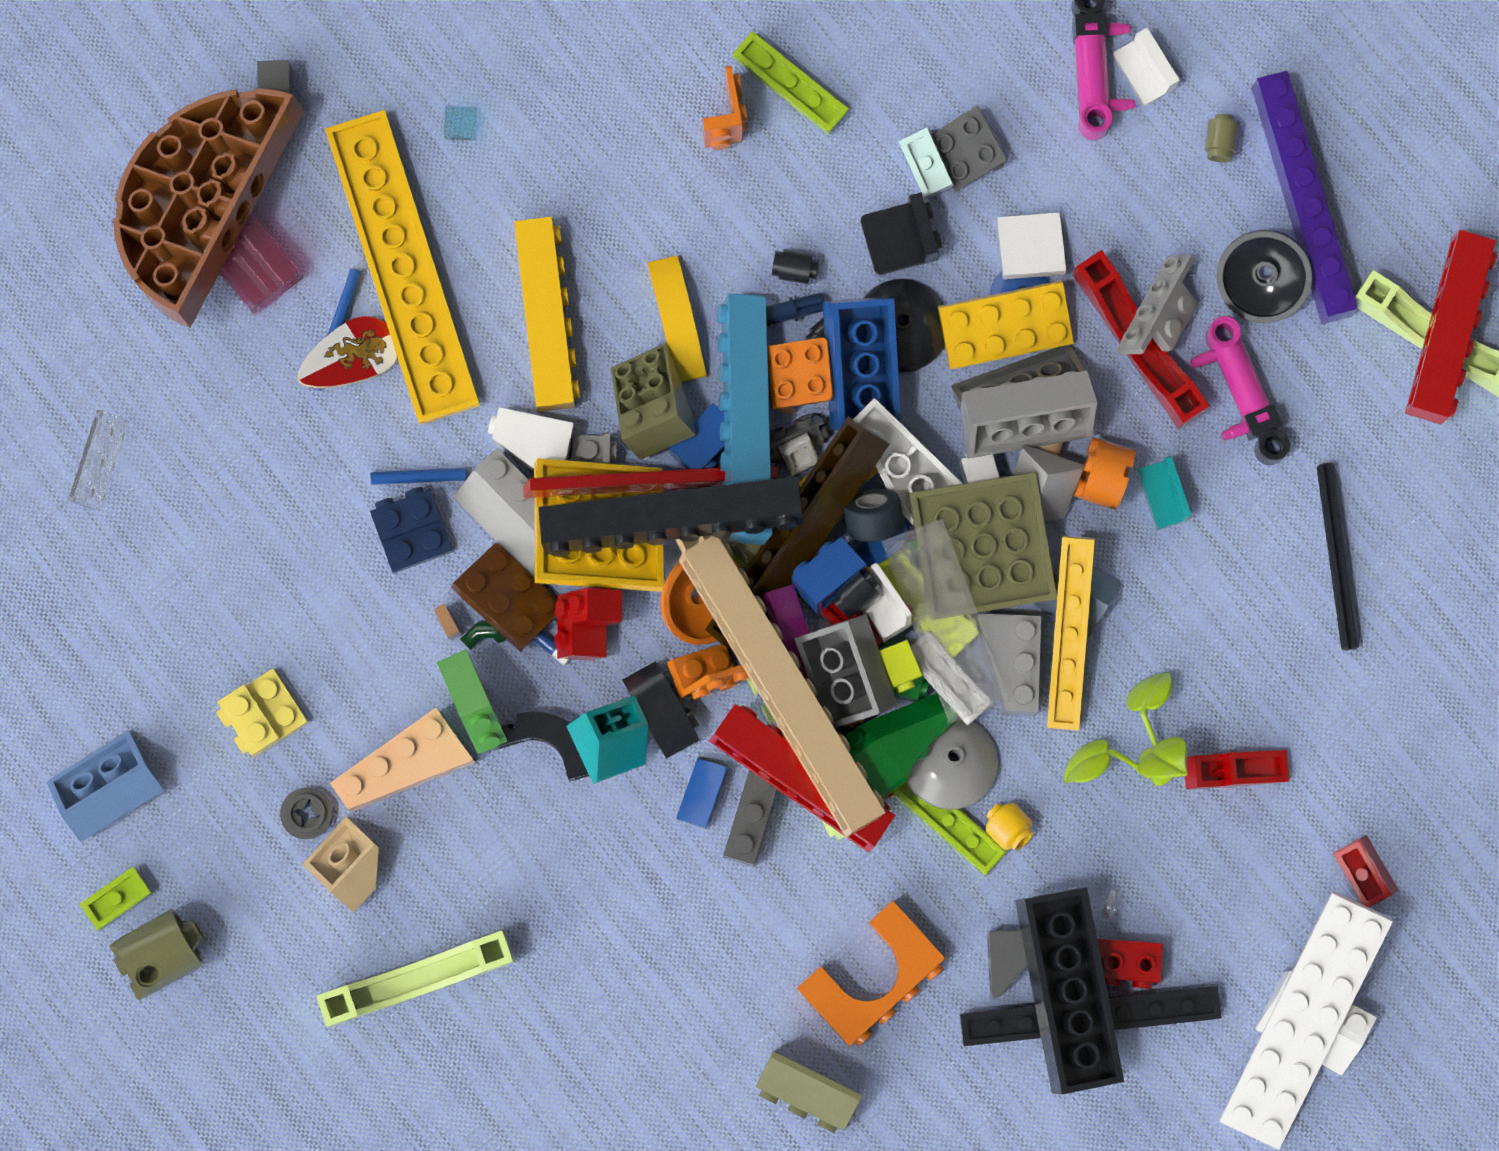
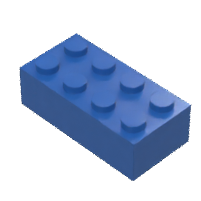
[823,297,901,431]

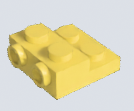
[216,668,309,758]

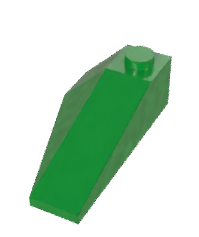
[844,693,958,799]

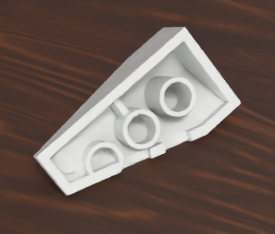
[854,398,963,524]

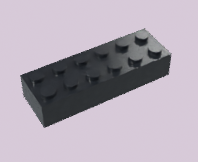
[1015,887,1124,1095]

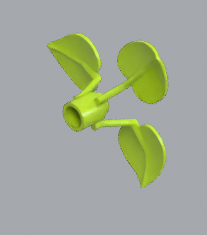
[1064,672,1188,786]

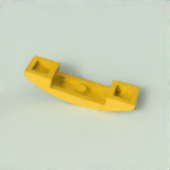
[647,255,707,383]

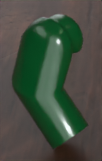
[460,620,506,650]

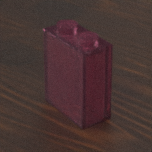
[219,214,304,317]

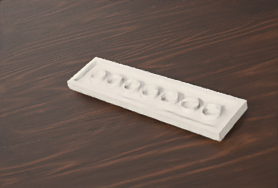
[1220,891,1393,1150]

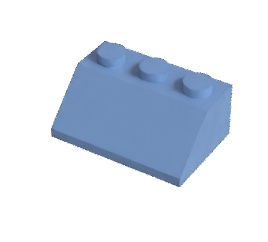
[46,731,164,842]

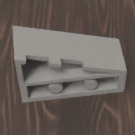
[974,613,1041,716]

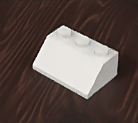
[1255,971,1377,1076]

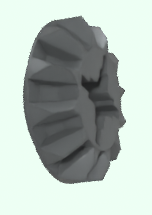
[280,788,332,839]

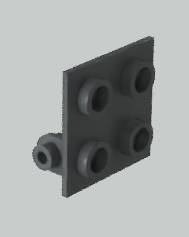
[931,106,1008,192]

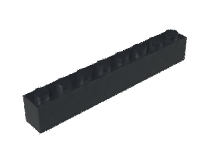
[538,477,804,557]

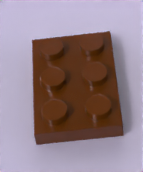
[451,542,558,652]

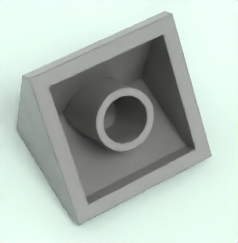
[1012,444,1084,522]

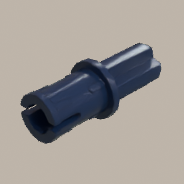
[766,293,825,327]

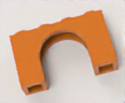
[796,901,945,1047]

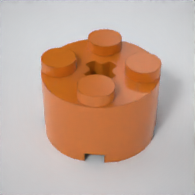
[1074,437,1136,510]

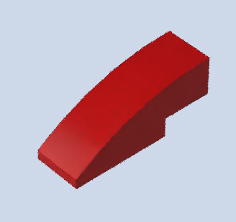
[1185,750,1290,790]

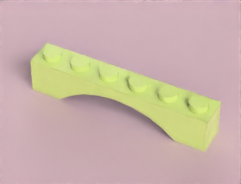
[1355,270,1499,397]
[316,931,515,1027]

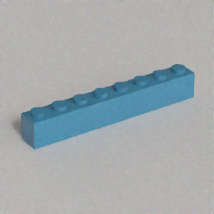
[717,293,772,545]

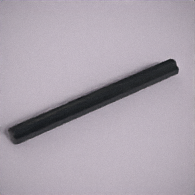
[1317,463,1359,651]

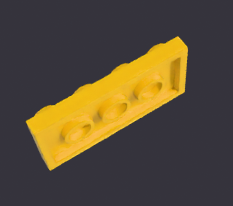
[938,281,1074,370]

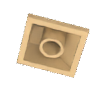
[302,817,379,912]

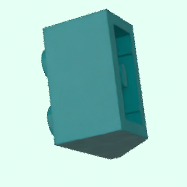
[566,695,648,784]

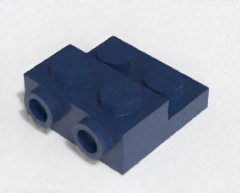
[370,487,453,574]

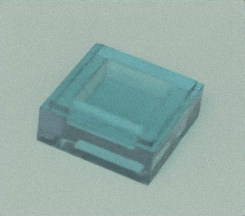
[444,106,477,141]

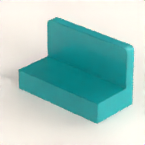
[1137,456,1192,530]

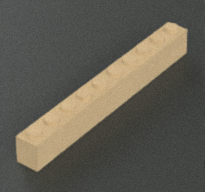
[679,536,885,838]

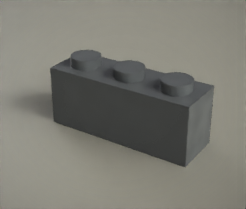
[723,770,777,867]

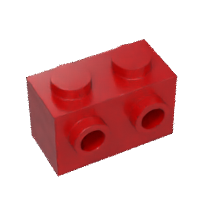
[1097,939,1163,989]

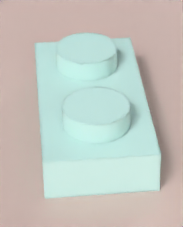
[899,128,954,199]

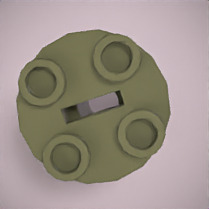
[110,909,206,1000]

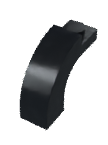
[493,712,589,782]

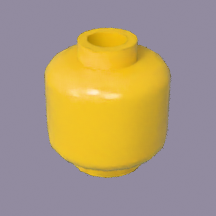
[986,802,1034,851]

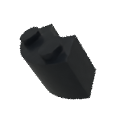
[622,661,700,759]

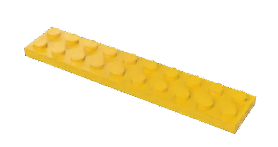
[324,110,480,425]

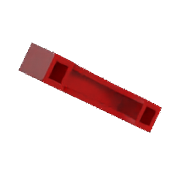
[1072,250,1209,430]

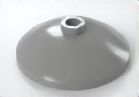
[906,716,998,810]

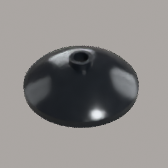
[1216,230,1312,323]
[864,279,945,373]

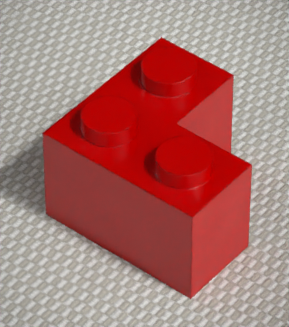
[555,588,622,661]

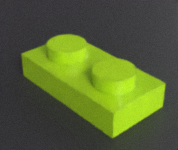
[79,867,153,931]

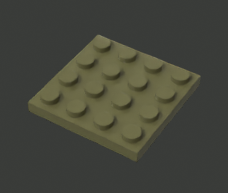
[908,472,1057,620]

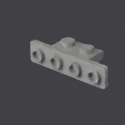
[1117,255,1198,355]

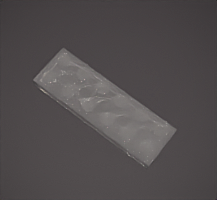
[881,519,1010,724]

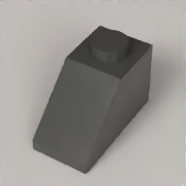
[987,930,1027,998]

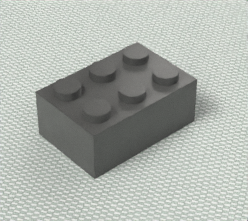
[794,614,898,728]

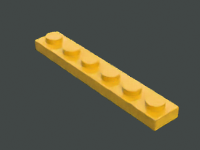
[1047,536,1095,731]

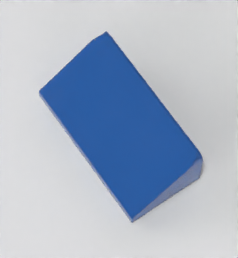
[676,758,728,829]

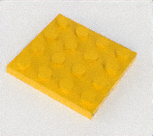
[534,458,664,592]

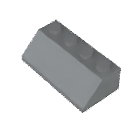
[961,370,1097,459]
[453,448,545,586]

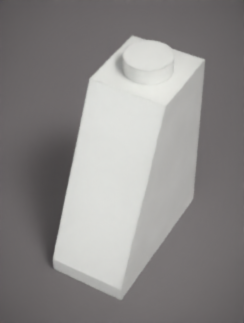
[488,407,575,472]

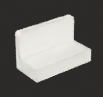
[1113,28,1180,106]
[863,563,912,642]

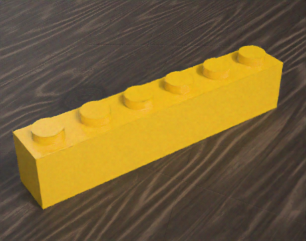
[514,217,580,412]

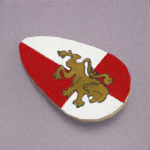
[297,316,397,388]

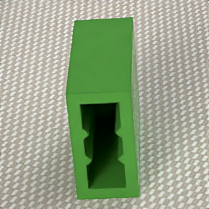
[437,649,507,754]

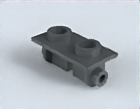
[769,414,829,464]

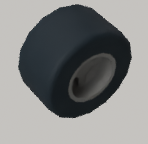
[844,489,904,542]

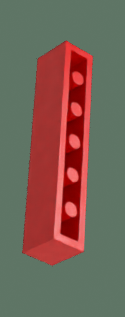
[1405,229,1497,425]
[709,704,896,852]

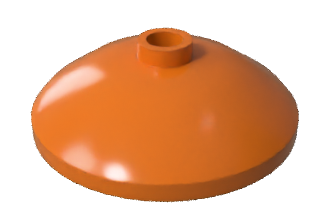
[661,559,740,645]

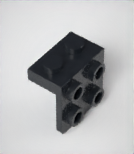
[860,192,942,275]

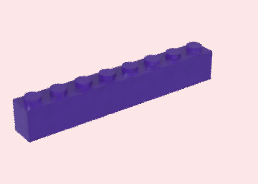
[1252,71,1358,325]

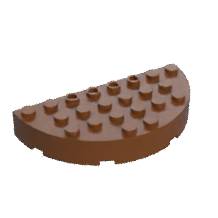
[113,88,304,328]

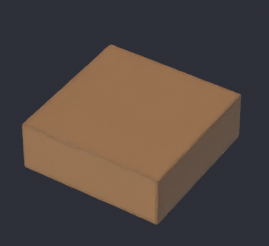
[434,604,461,640]

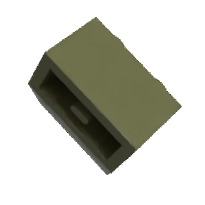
[611,343,696,460]

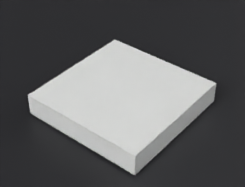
[997,213,1066,279]

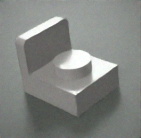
[572,433,617,464]

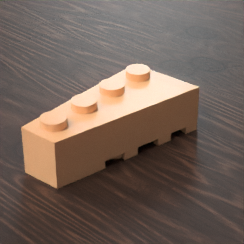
[330,708,475,812]

